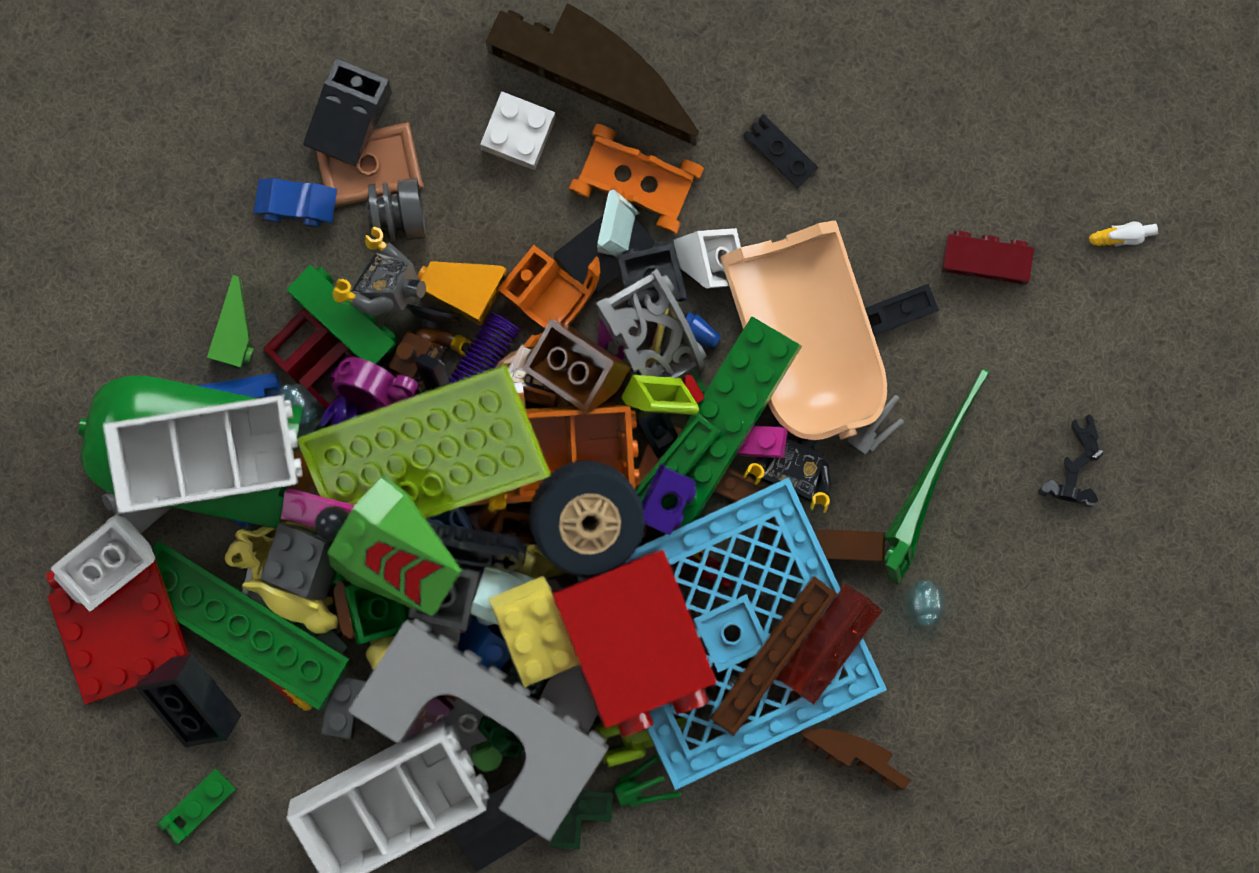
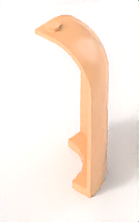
[720,221,887,440]

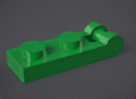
[157,768,237,846]

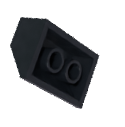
[135,654,241,747]
[450,778,538,872]

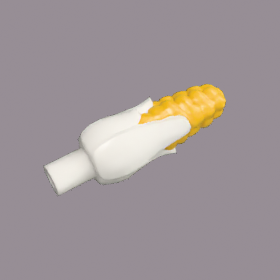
[1089,221,1158,247]

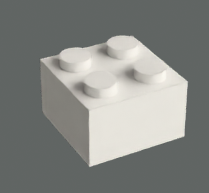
[480,91,556,170]

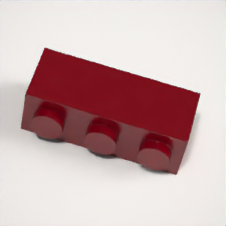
[941,231,1034,285]

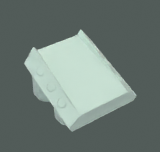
[597,190,640,258]
[470,567,534,626]

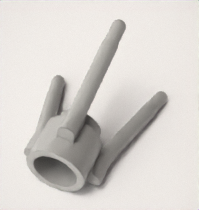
[847,395,904,455]

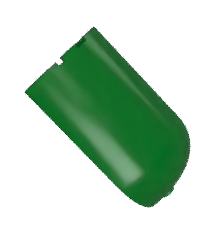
[78,375,303,528]

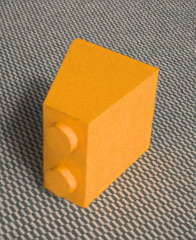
[417,261,508,326]

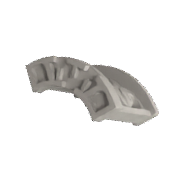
[596,269,707,379]

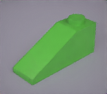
[207,275,254,370]

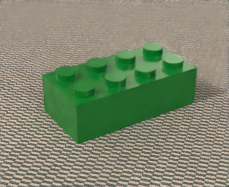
[286,265,398,367]

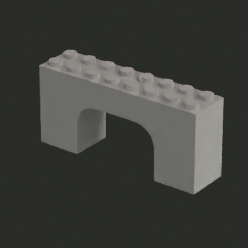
[348,618,610,840]

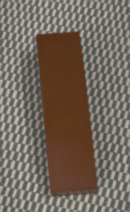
[763,528,885,561]

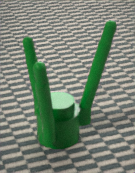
[614,753,682,808]

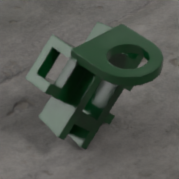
[477,715,525,759]

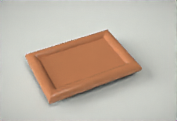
[316,122,424,208]

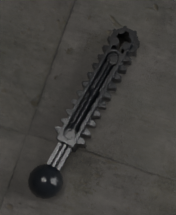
[315,506,527,572]

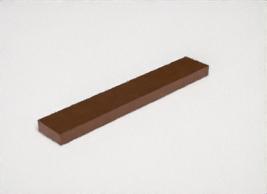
[710,576,837,736]

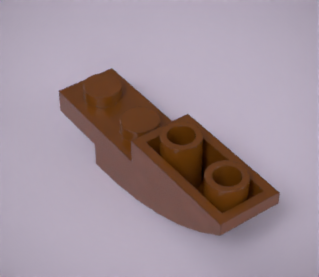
[799,729,911,791]

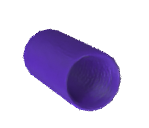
[448,312,521,383]

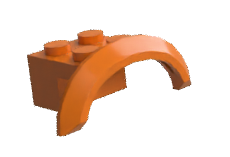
[497,245,600,349]

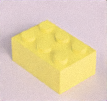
[488,576,579,687]

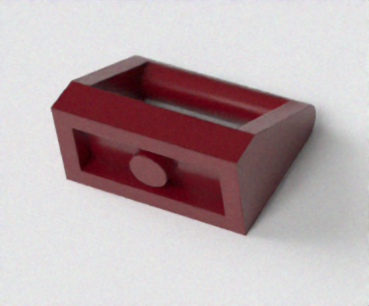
[263,308,338,385]
[299,341,357,410]

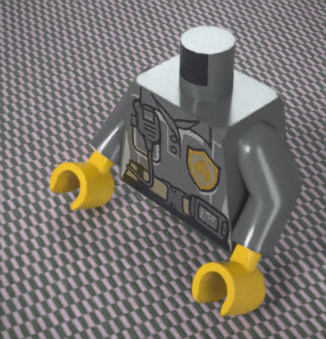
[332,227,426,316]

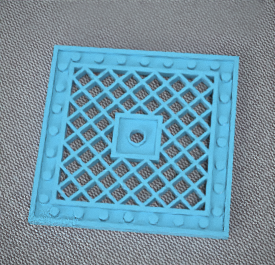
[576,478,887,790]

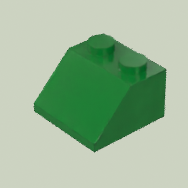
[344,583,407,644]

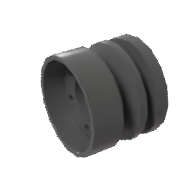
[366,178,426,243]

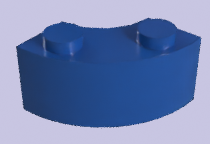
[254,178,337,228]

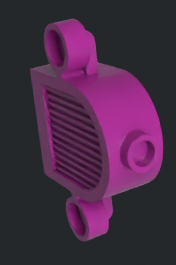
[328,357,418,413]

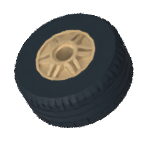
[529,460,645,578]

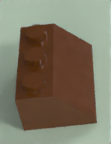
[522,319,631,413]

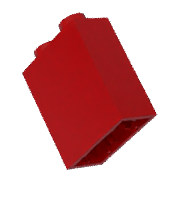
[552,550,717,737]

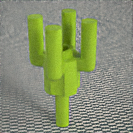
[593,717,692,768]

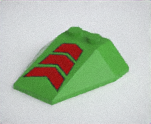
[328,476,461,616]

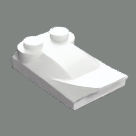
[50,515,155,612]

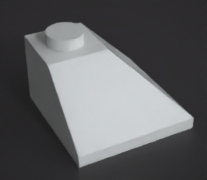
[673,228,741,289]

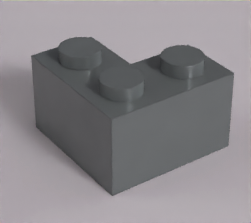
[321,678,367,738]

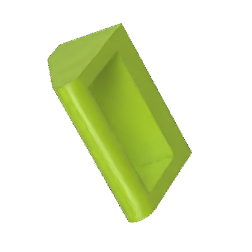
[621,375,699,415]

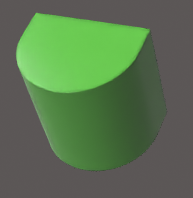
[471,740,502,772]

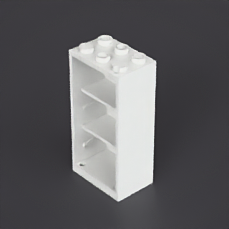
[104,395,303,513]
[287,718,489,873]

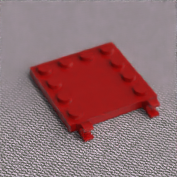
[46,558,189,705]

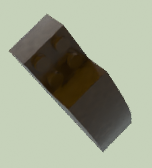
[486,3,699,146]

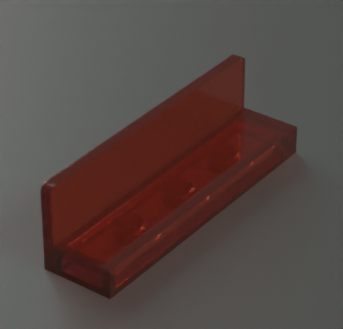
[777,584,882,705]

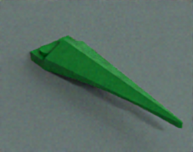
[884,369,990,585]

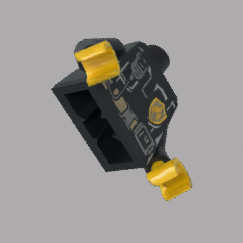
[743,438,831,513]

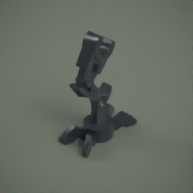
[1038,414,1103,506]

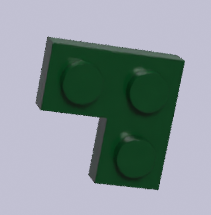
[551,790,613,849]

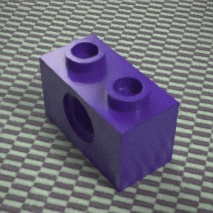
[641,464,697,535]

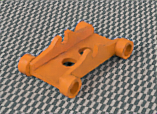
[568,123,704,234]

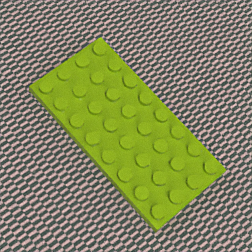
[297,364,551,519]

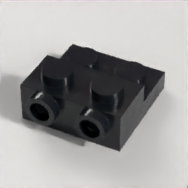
[618,242,687,308]

